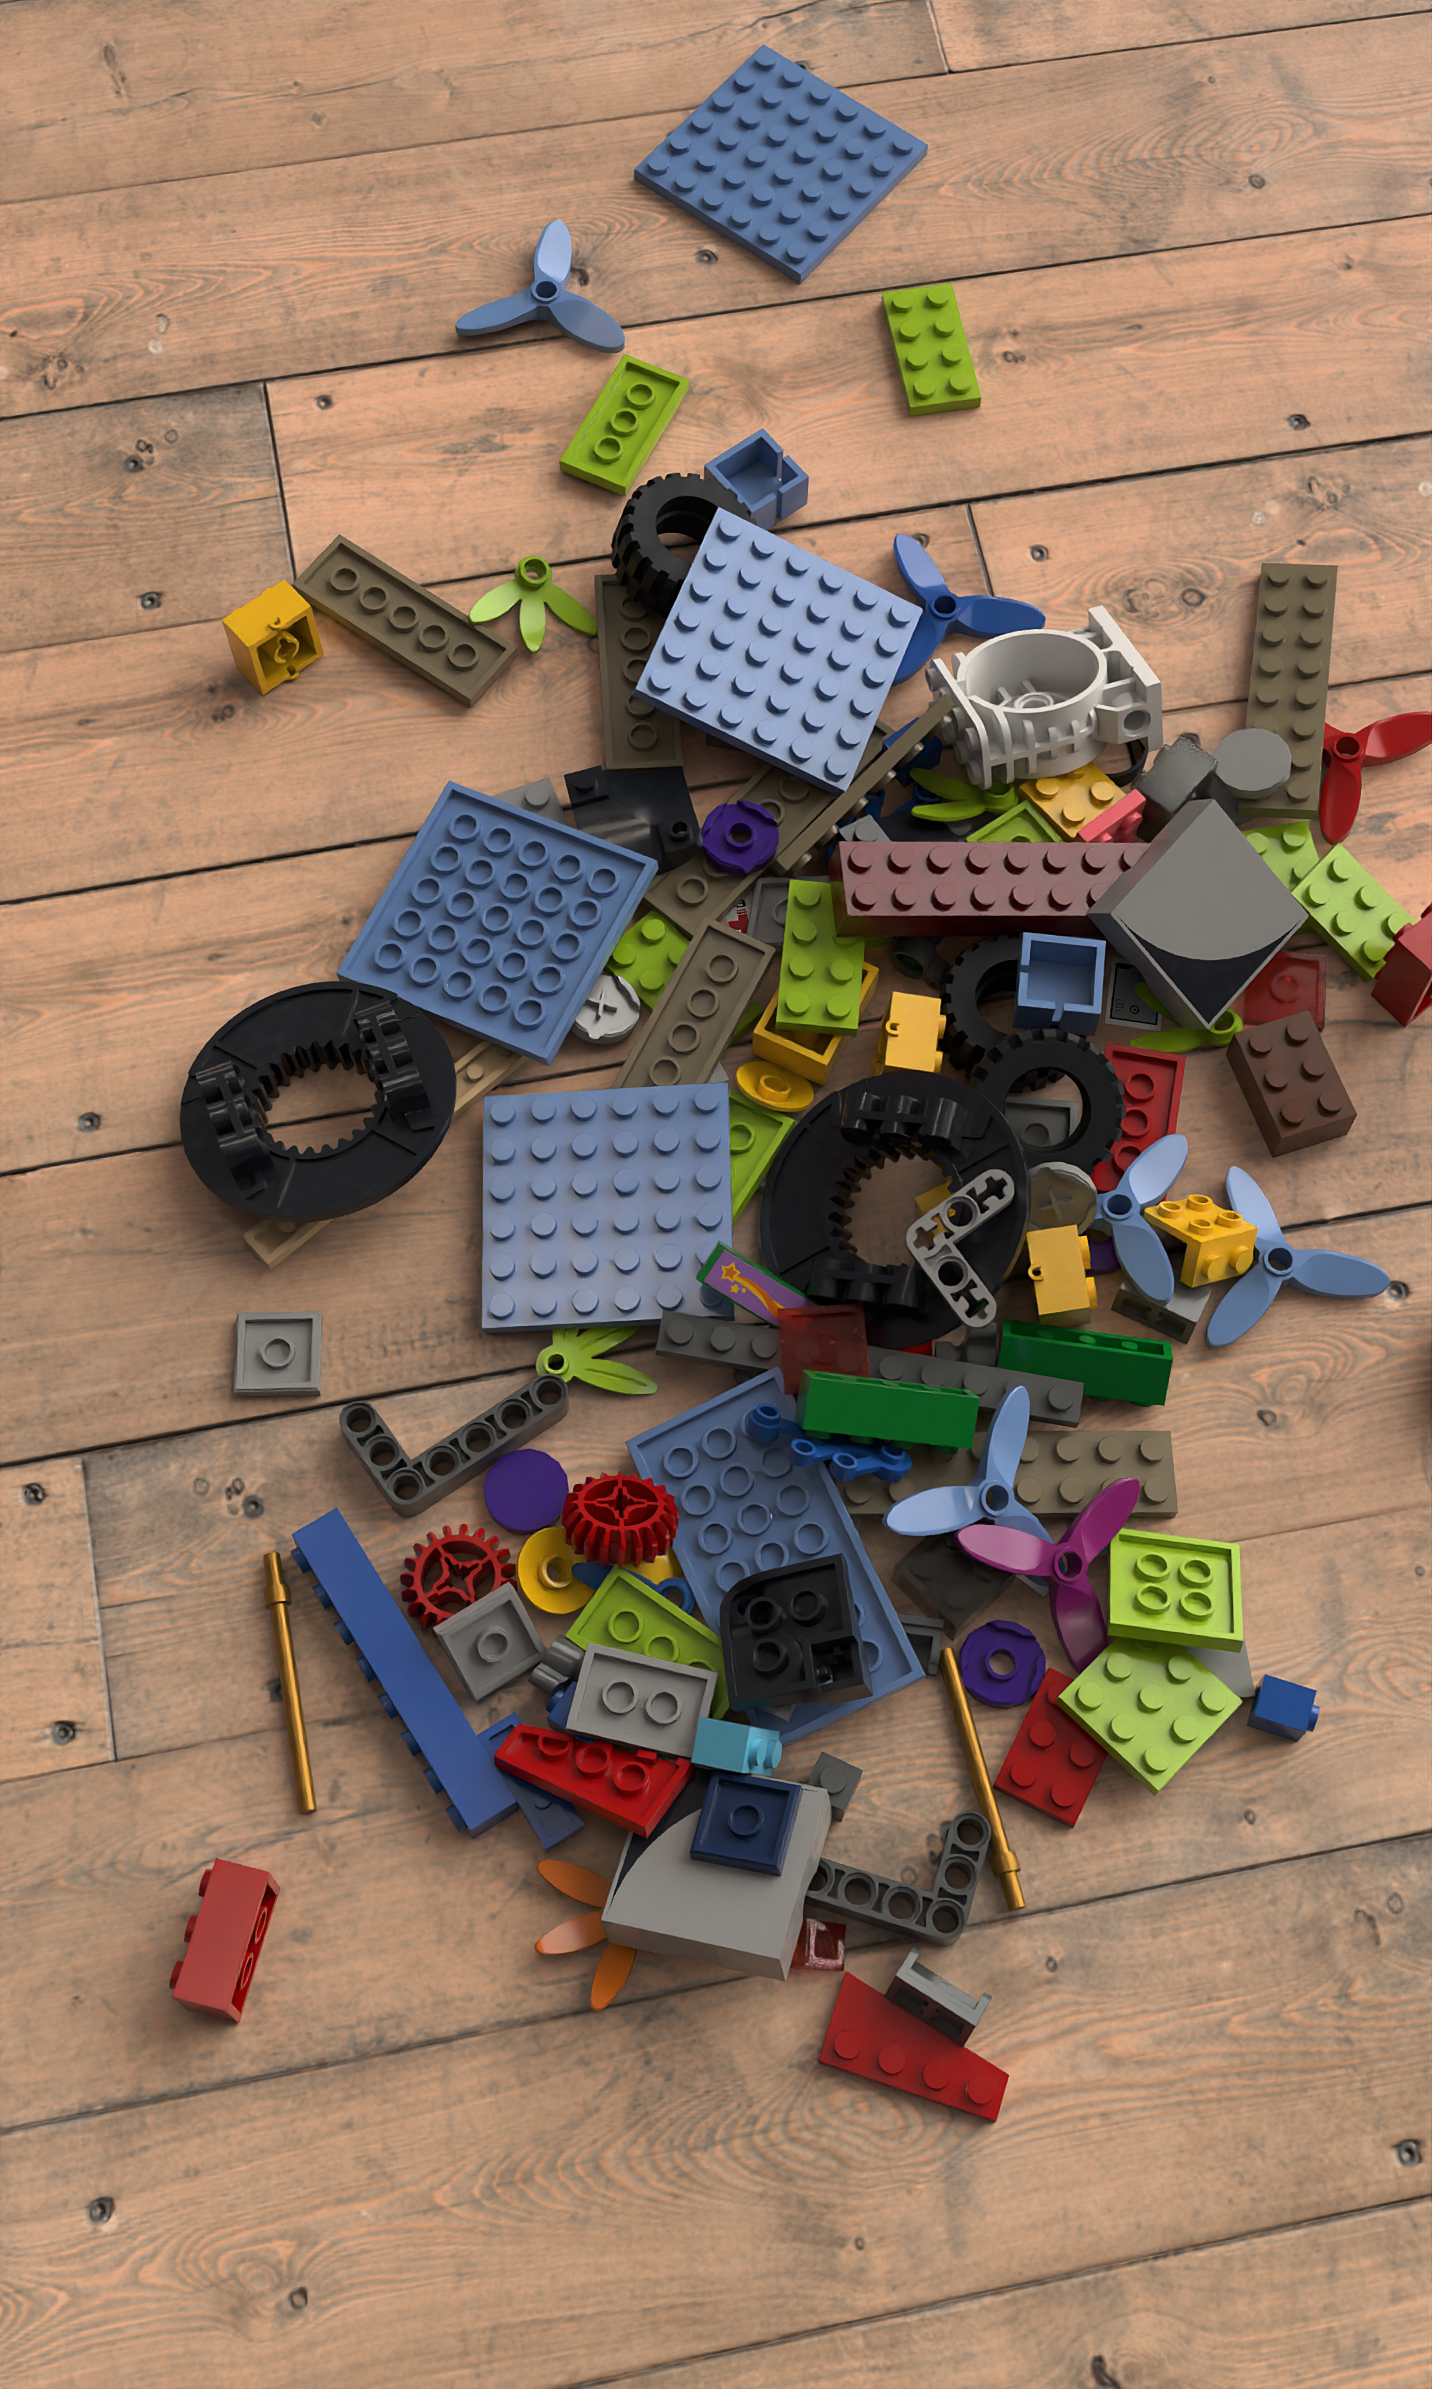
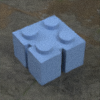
[704,428,809,530]
[1012,932,1106,1036]

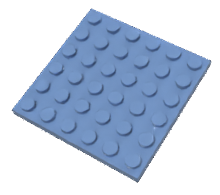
[634,44,928,284]
[632,507,923,797]
[336,781,659,1066]
[482,1082,735,1334]

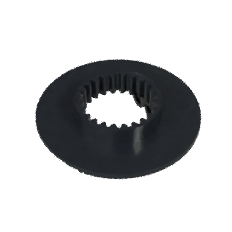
[180,981,457,1223]
[760,1071,1032,1350]

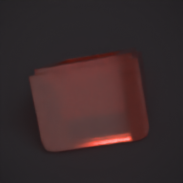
[790,1919,846,1972]

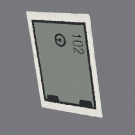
[1105,957,1162,1031]

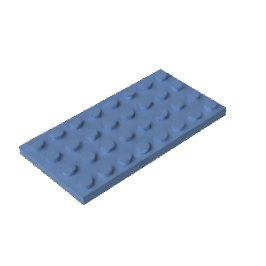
[626,1366,927,1748]

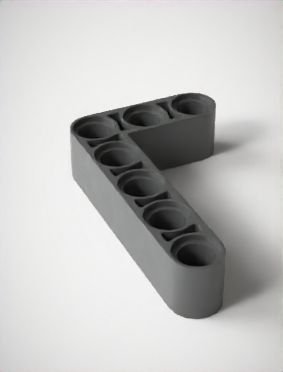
[339,1374,569,1517]
[804,1810,991,1947]

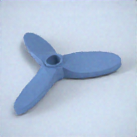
[455,220,625,354]
[1088,1134,1188,1306]
[1206,1166,1390,1349]
[882,1386,1066,1588]

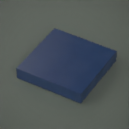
[689,1769,803,1877]

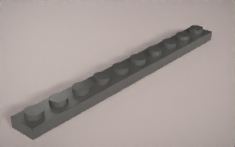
[656,1310,1084,1428]

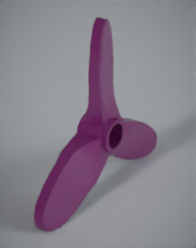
[954,1477,1140,1674]

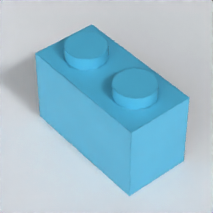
[691,1717,782,1776]

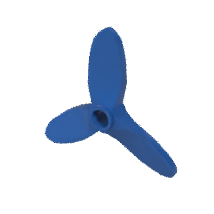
[891,533,1046,687]

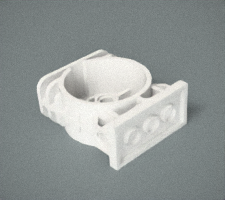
[925,605,1163,790]

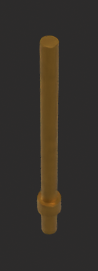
[263,1552,317,1814]
[939,1648,1026,1912]

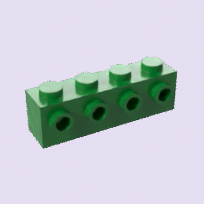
[996,1319,1173,1407]
[794,1370,980,1454]

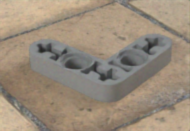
[906,1169,1014,1330]

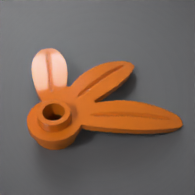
[534,1859,637,2011]

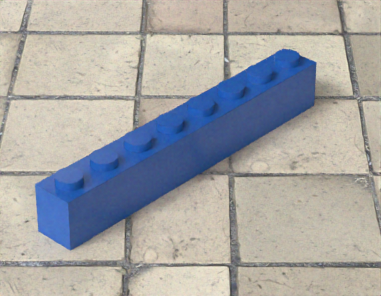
[290,1508,519,1839]

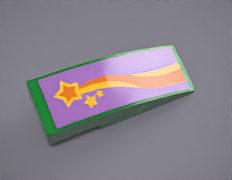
[696,1241,825,1335]

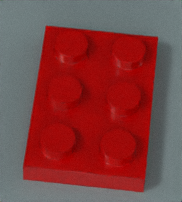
[993,1667,1108,1828]

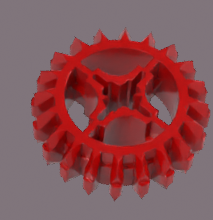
[561,1471,679,1569]
[400,1523,518,1639]

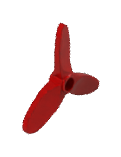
[1319,711,1432,846]

